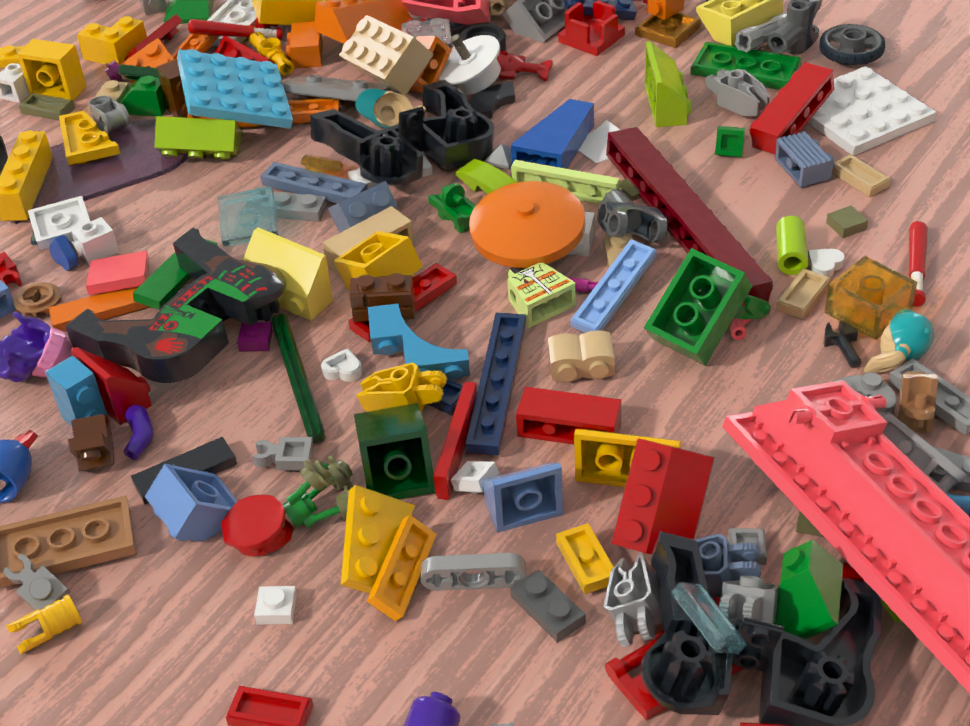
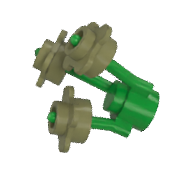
[282,455,353,528]

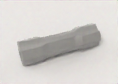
[735,12,787,53]

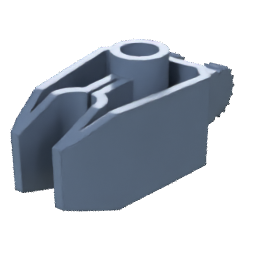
[657,533,761,597]

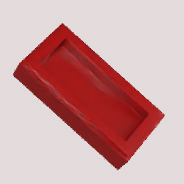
[226,686,313,726]

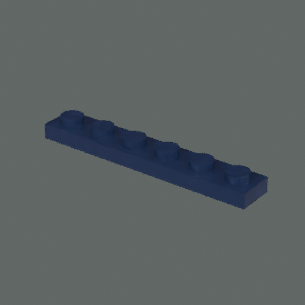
[466,313,526,455]

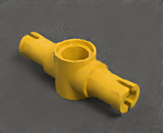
[249,32,294,76]

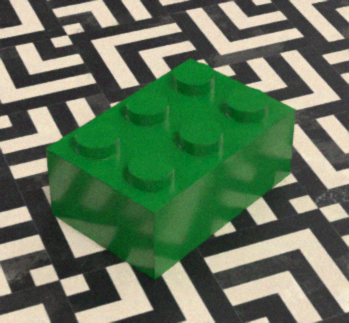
[644,248,752,366]

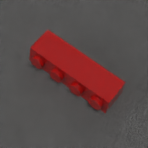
[749,62,835,154]

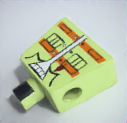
[507,263,576,328]

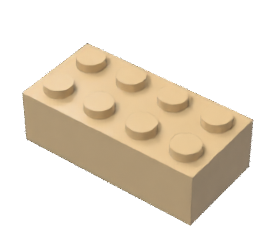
[339,15,434,96]

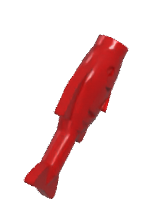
[496,50,553,81]

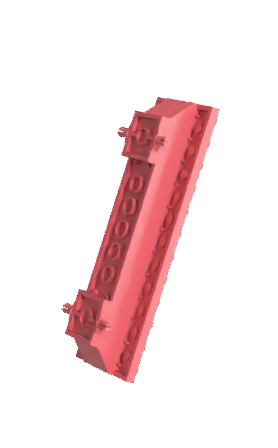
[722,380,970,694]

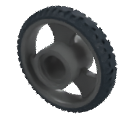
[819,24,886,65]

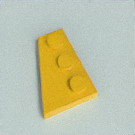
[59,111,121,165]
[341,485,416,594]

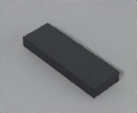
[131,436,237,505]

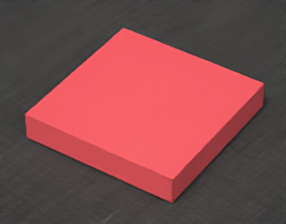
[86,250,149,295]

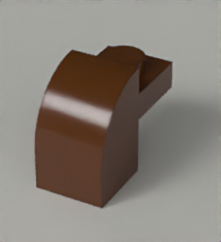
[68,414,114,471]

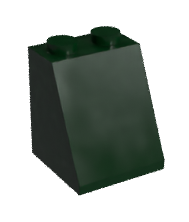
[354,403,435,499]

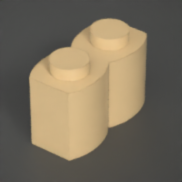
[548,330,615,382]

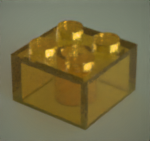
[824,256,917,340]

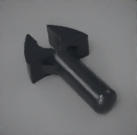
[823,320,862,368]

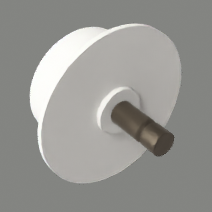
[438,34,501,95]

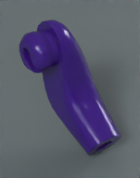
[123,405,154,460]

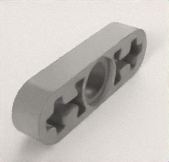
[421,553,526,591]

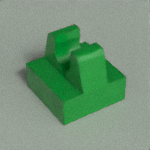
[715,126,745,157]

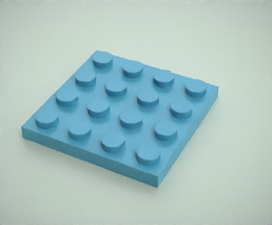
[177,49,293,129]

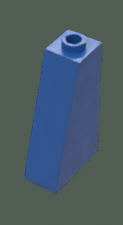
[511,99,594,169]

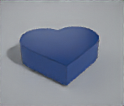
[49,235,78,271]

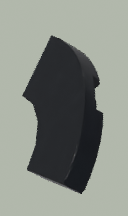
[469,81,515,119]

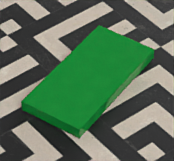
[690,42,802,90]

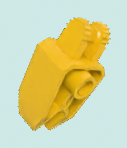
[356,362,447,412]

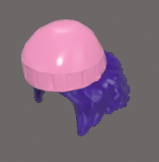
[0,312,72,382]

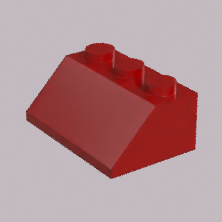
[611,438,715,555]

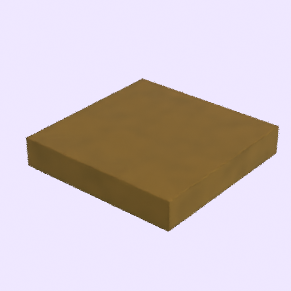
[635,12,701,48]

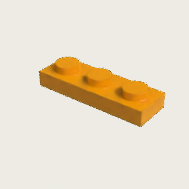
[366,514,437,621]

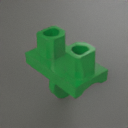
[428,183,476,233]

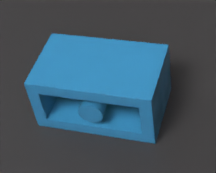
[45,356,109,426]

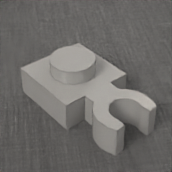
[253,437,314,470]
[3,554,70,610]

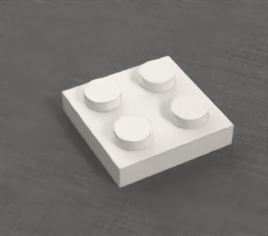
[28,196,90,250]

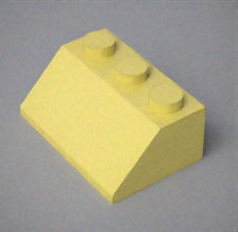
[696,0,783,46]
[243,227,333,321]

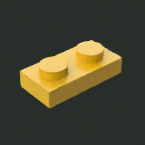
[556,523,614,595]

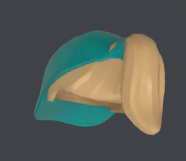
[355,88,426,129]
[864,309,934,373]

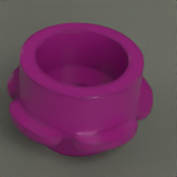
[104,60,123,82]

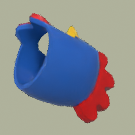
[0,429,38,503]

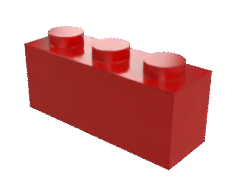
[516,386,622,445]

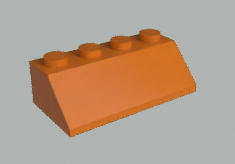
[314,0,415,44]

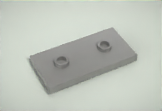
[281,75,392,101]

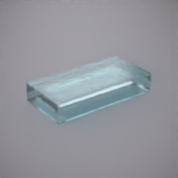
[671,582,747,654]

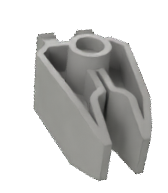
[705,69,770,116]
[603,553,663,647]
[719,576,780,624]

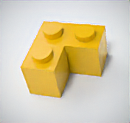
[77,16,147,65]

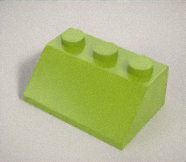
[645,41,692,127]
[154,116,243,160]

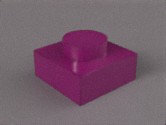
[237,322,273,352]

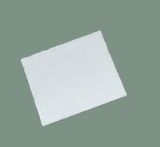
[578,120,620,163]

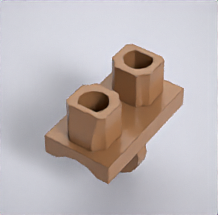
[897,371,938,433]

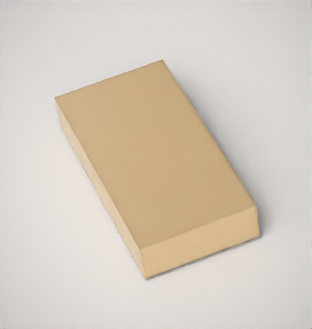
[832,154,891,197]
[776,268,831,320]

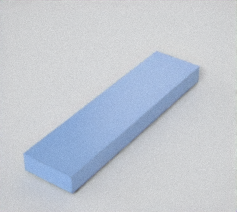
[570,239,657,333]

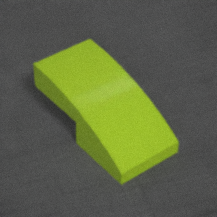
[455,159,517,194]

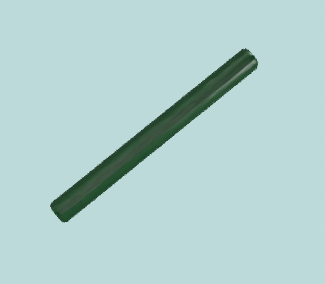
[271,313,326,444]

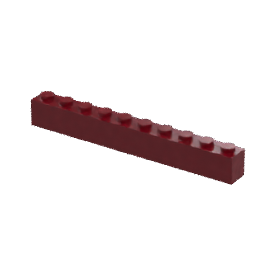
[606,127,773,302]

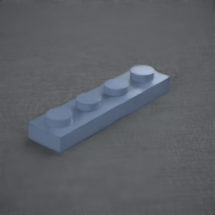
[260,162,368,203]

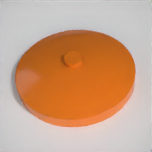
[469,181,586,268]

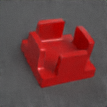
[558,0,625,56]

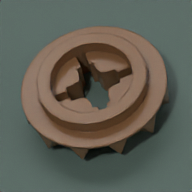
[13,282,62,318]

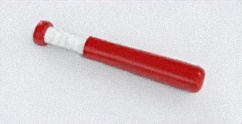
[188,19,283,41]
[907,221,928,307]

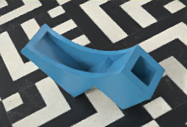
[368,304,470,380]

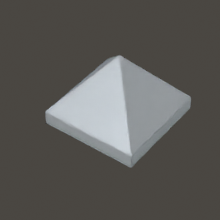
[485,143,512,170]

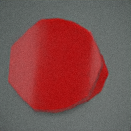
[221,495,294,557]

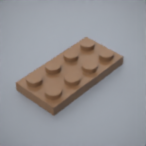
[0,495,137,588]

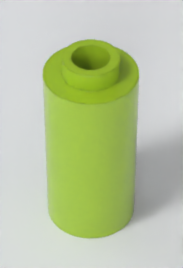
[776,216,808,275]

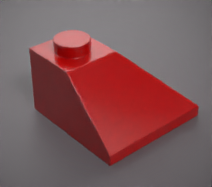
[71,347,152,425]

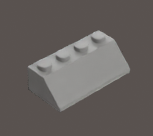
[502,0,566,43]

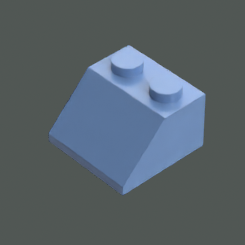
[483,463,563,533]
[145,464,238,542]

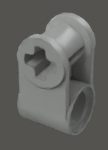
[89,96,131,134]

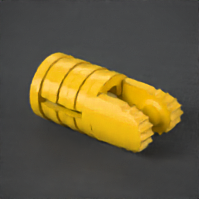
[6,594,82,655]

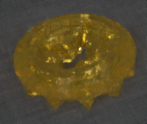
[300,155,343,175]

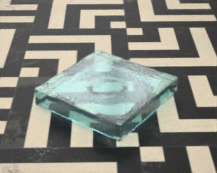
[217,186,279,247]

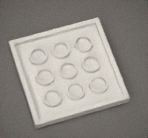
[808,66,937,156]

